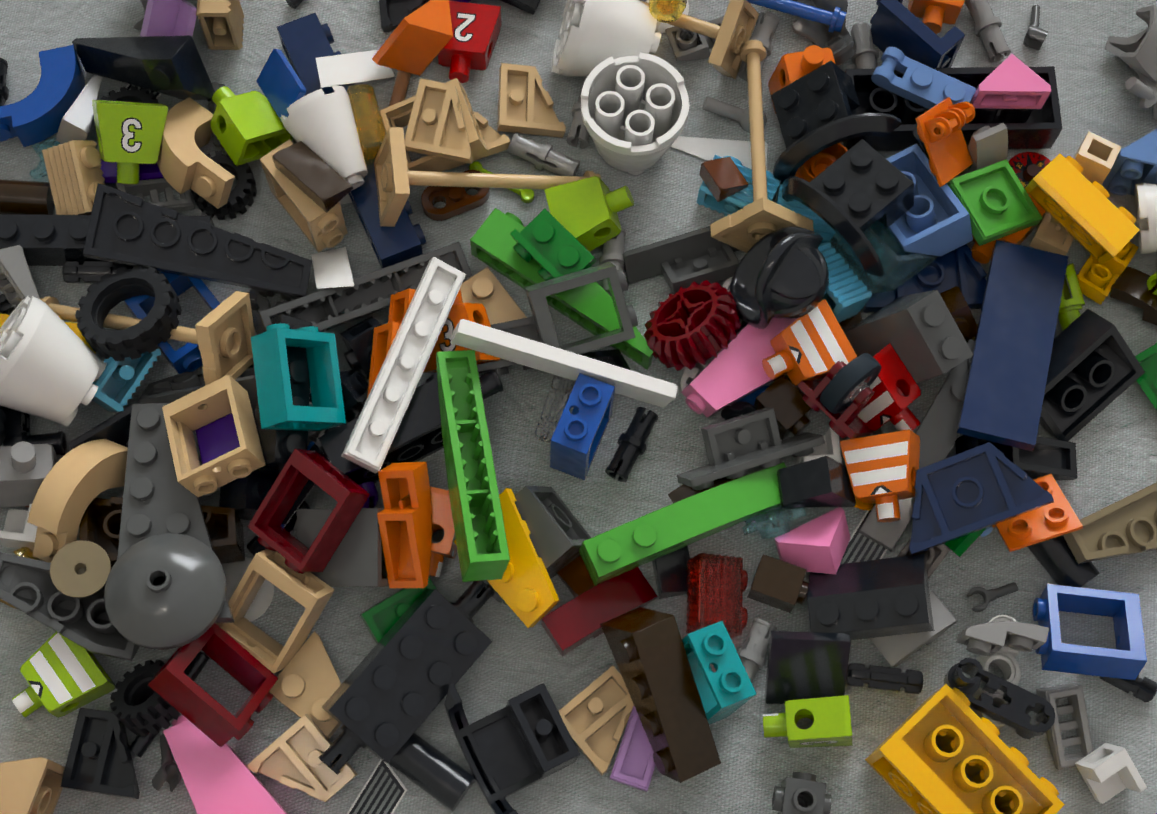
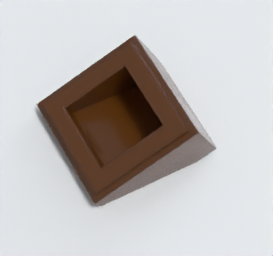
[699,157,749,202]
[557,555,600,597]

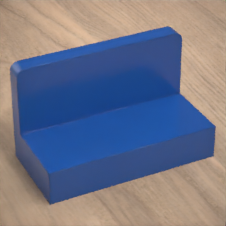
[257,48,306,122]

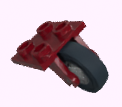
[797,353,881,439]

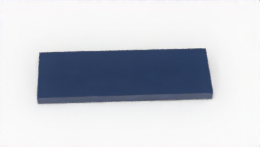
[957,240,1069,451]

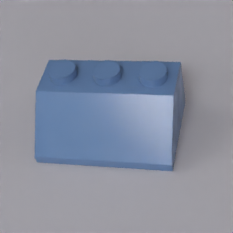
[887,144,973,257]

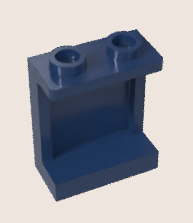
[870,0,965,68]

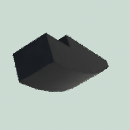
[955,435,1077,480]

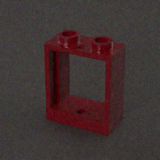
[247,448,370,574]
[148,623,279,747]

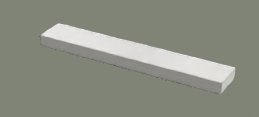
[341,257,466,474]
[450,319,678,408]

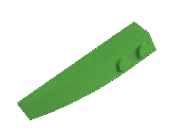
[470,208,654,370]
[436,350,510,582]
[579,462,786,586]

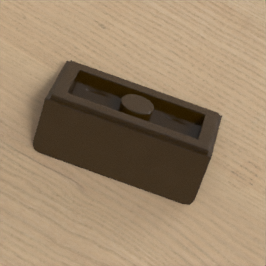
[272,141,353,213]

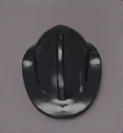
[729,226,829,329]

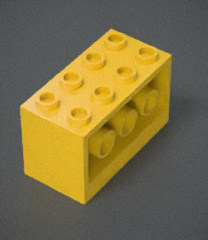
[865,684,1065,814]

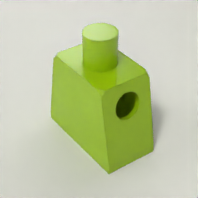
[210,86,293,166]
[544,176,634,252]

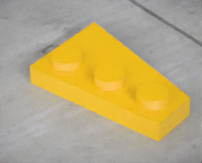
[453,488,560,628]

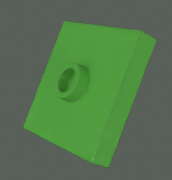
[947,159,1042,246]

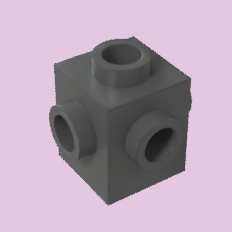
[772,772,831,814]

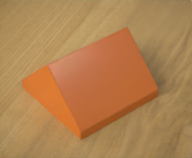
[372,0,453,76]

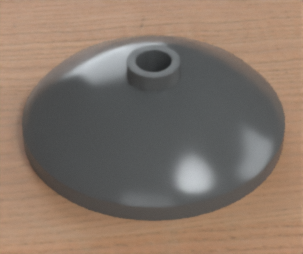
[104,533,227,650]

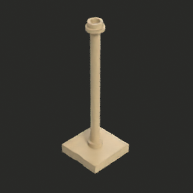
[639,0,759,79]
[710,40,814,253]
[374,127,601,227]
[40,291,255,386]

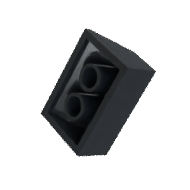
[1039,309,1145,441]
[807,554,934,640]

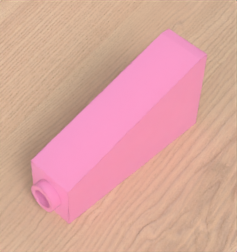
[681,317,798,418]
[163,715,288,814]

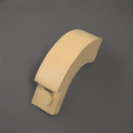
[157,97,235,209]
[1029,131,1121,256]
[27,439,128,563]

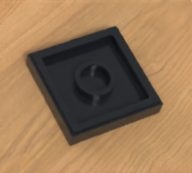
[764,631,851,704]

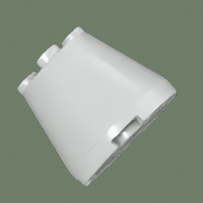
[551,0,662,77]
[581,52,690,175]
[0,296,107,427]

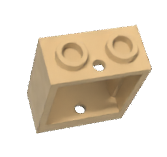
[379,78,488,172]
[260,139,348,253]
[162,374,265,497]
[216,549,335,674]

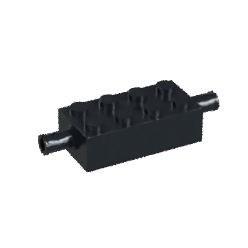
[314,369,504,486]
[319,581,495,775]

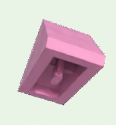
[971,54,1051,109]
[774,507,850,575]

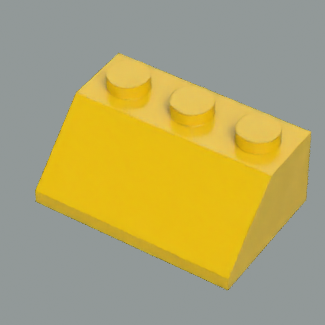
[1025,153,1140,264]

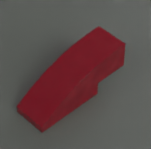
[541,567,658,656]

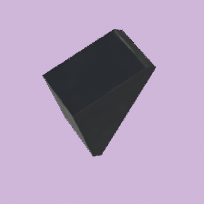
[777,456,856,508]

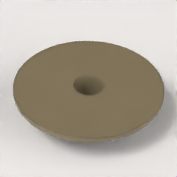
[50,540,111,598]

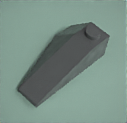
[0,552,140,661]

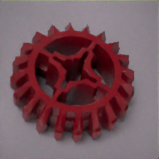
[644,280,741,371]

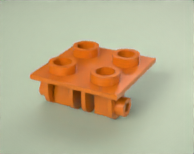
[915,97,975,187]
[992,474,1083,552]

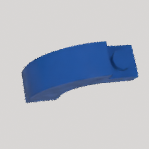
[0,45,85,147]

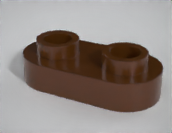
[421,170,490,221]

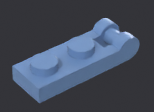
[871,47,977,109]

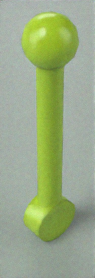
[469,161,534,203]

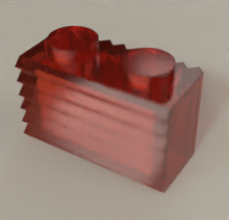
[686,553,748,638]

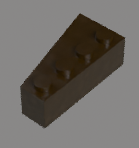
[79,497,245,569]
[600,607,721,783]

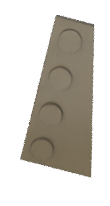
[1063,482,1157,564]

